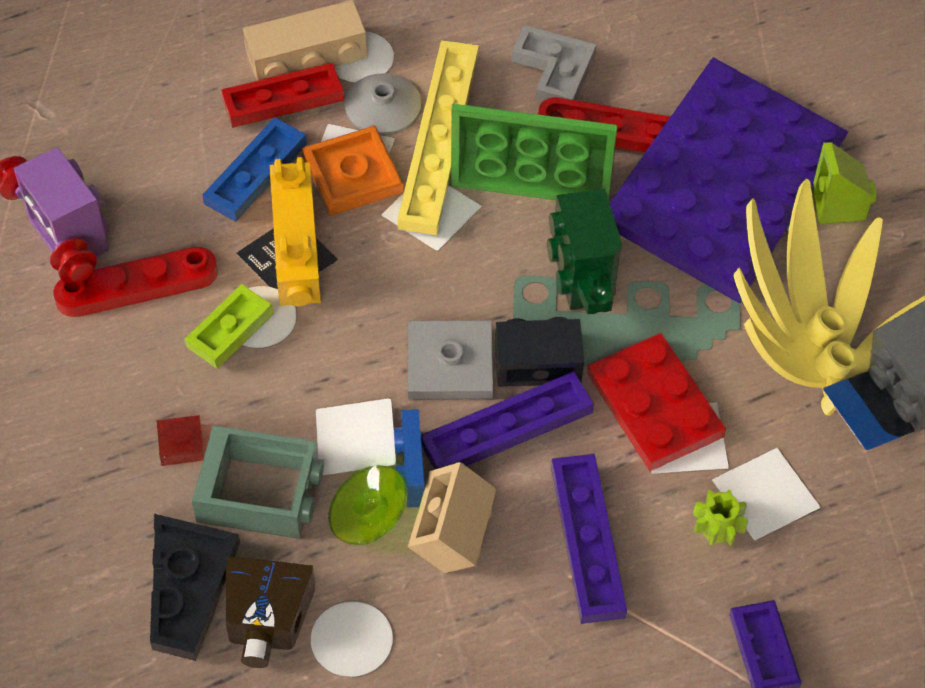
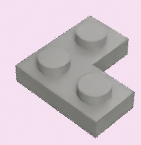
[512,25,596,101]

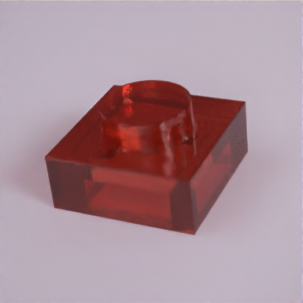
[156,415,204,466]

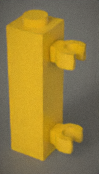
[270,157,321,306]

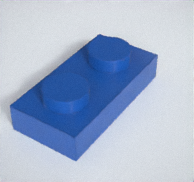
[393,409,424,508]

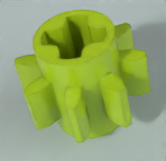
[693,490,749,546]

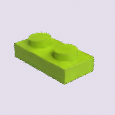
[184,284,274,369]

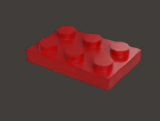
[587,333,726,472]

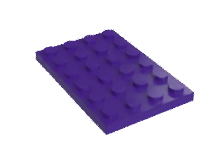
[610,57,849,303]

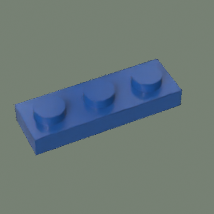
[202,117,307,222]

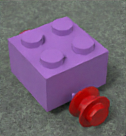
[0,147,110,283]

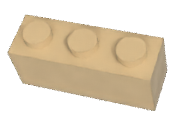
[243,0,368,81]

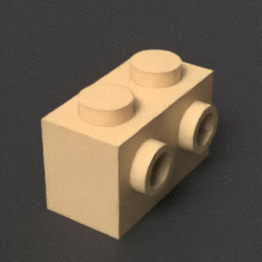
[408,462,497,573]

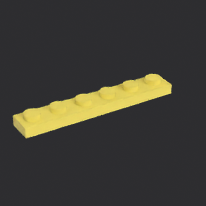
[397,40,479,235]

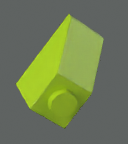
[812,142,876,224]

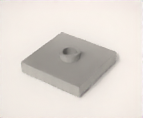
[408,320,493,399]

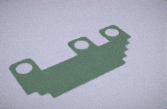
[513,276,741,366]

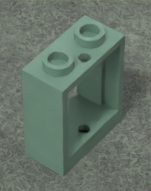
[192,425,324,539]

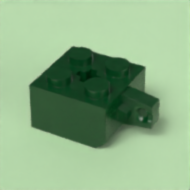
[547,188,622,314]

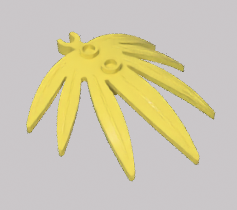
[734,179,925,416]

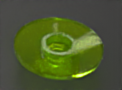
[328,465,408,546]

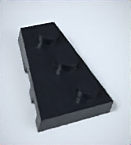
[150,514,240,661]

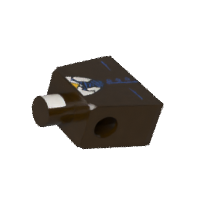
[226,556,315,668]

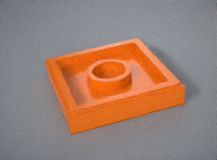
[302,125,404,216]

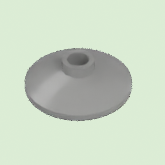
[344,74,421,136]

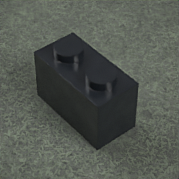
[495,317,584,387]

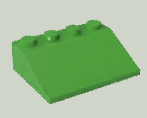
[451,104,617,201]

